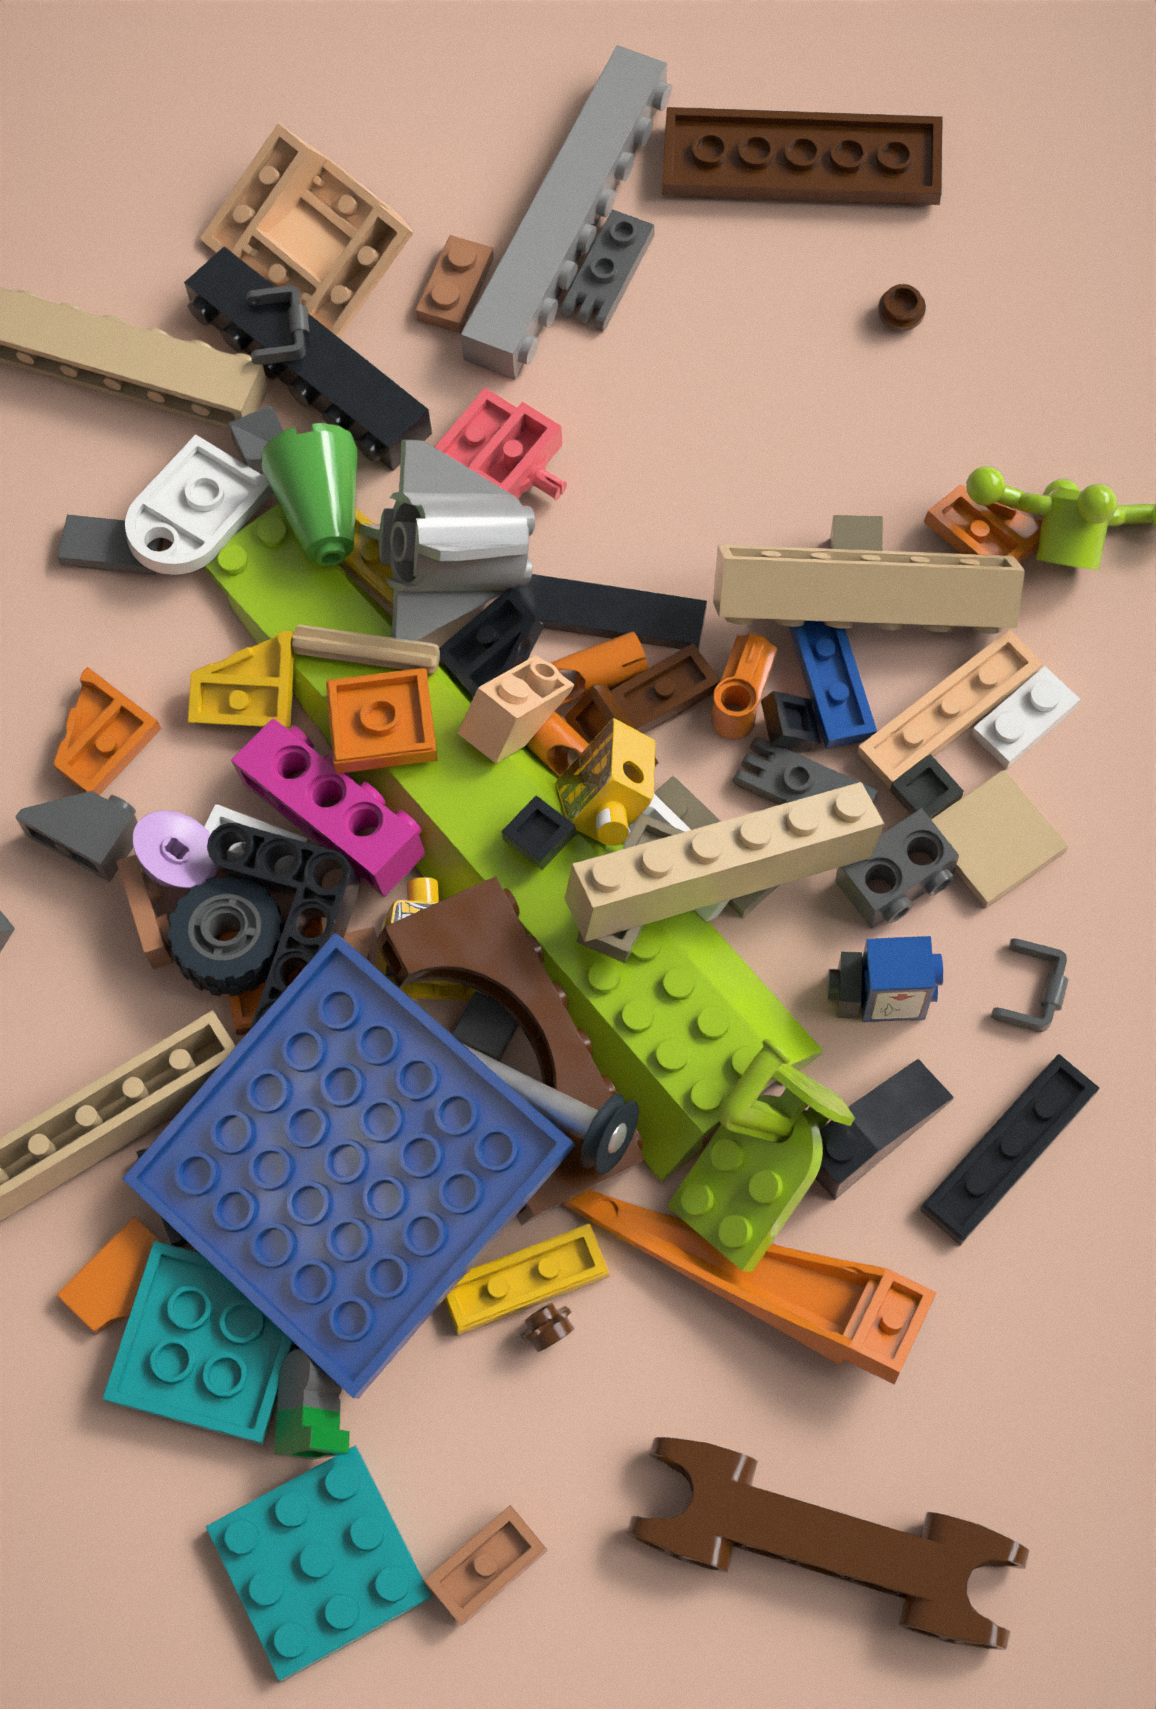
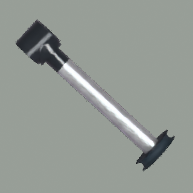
[405,993,639,1176]

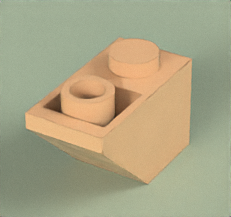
[458,655,574,764]

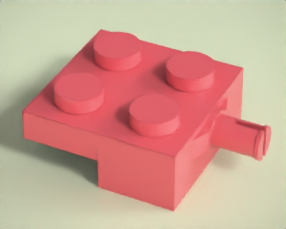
[435,388,567,500]

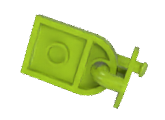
[667,1039,855,1272]

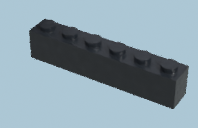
[184,246,432,471]

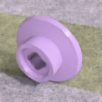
[133,811,219,888]

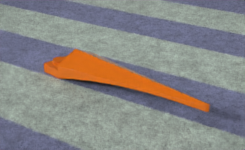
[563,1190,937,1385]

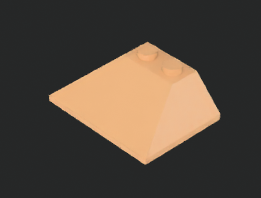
[199,123,414,338]

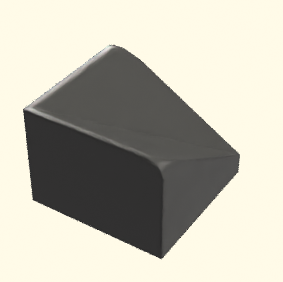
[228,406,283,474]

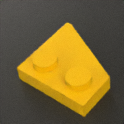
[188,631,295,728]

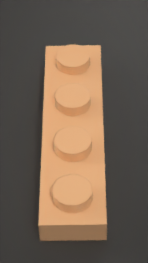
[857,629,1043,788]

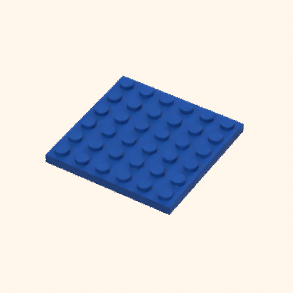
[122,933,577,1399]

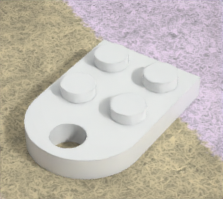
[125,434,273,575]

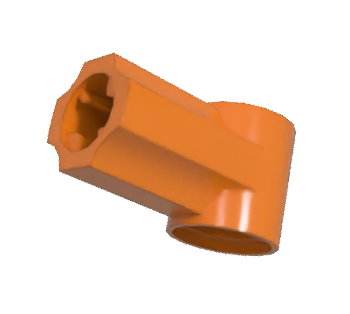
[711,633,777,740]

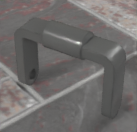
[246,285,310,365]
[991,938,1069,1032]

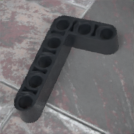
[207,823,361,1031]

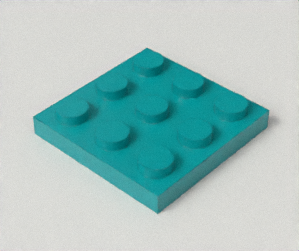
[102,1241,294,1446]
[206,1445,433,1682]

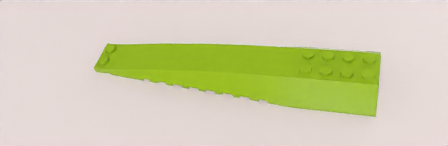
[203,504,823,1183]

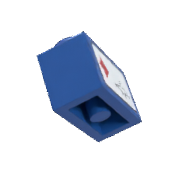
[861,936,943,1022]

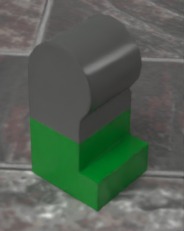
[274,1349,350,1460]

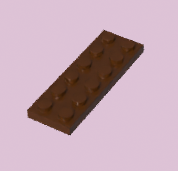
[662,107,943,205]

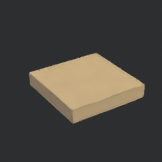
[931,770,1068,908]

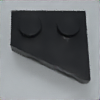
[439,587,544,697]

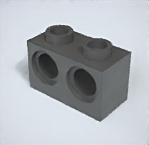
[835,808,959,929]

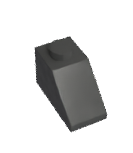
[15,791,138,882]

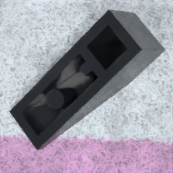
[815,1059,954,1200]

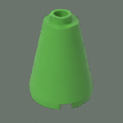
[261,423,358,566]

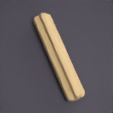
[292,625,440,673]

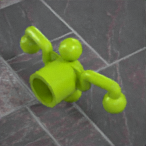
[966,466,1156,570]

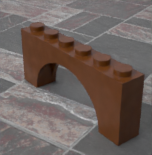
[375,876,645,1226]

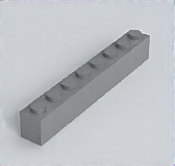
[461,45,672,379]

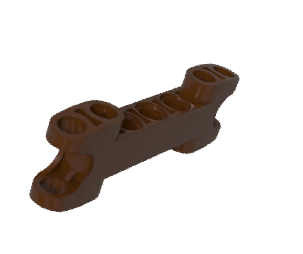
[627,1437,1029,1650]

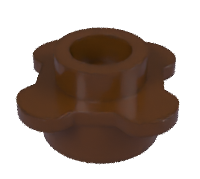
[520,1303,574,1352]

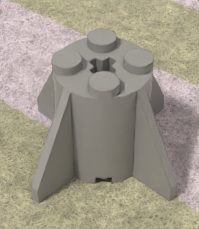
[359,440,535,641]

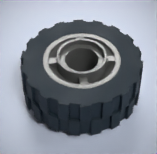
[167,875,285,996]

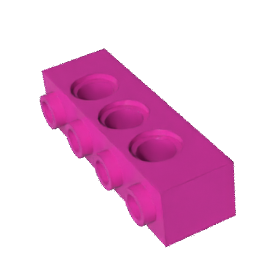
[231,718,426,897]

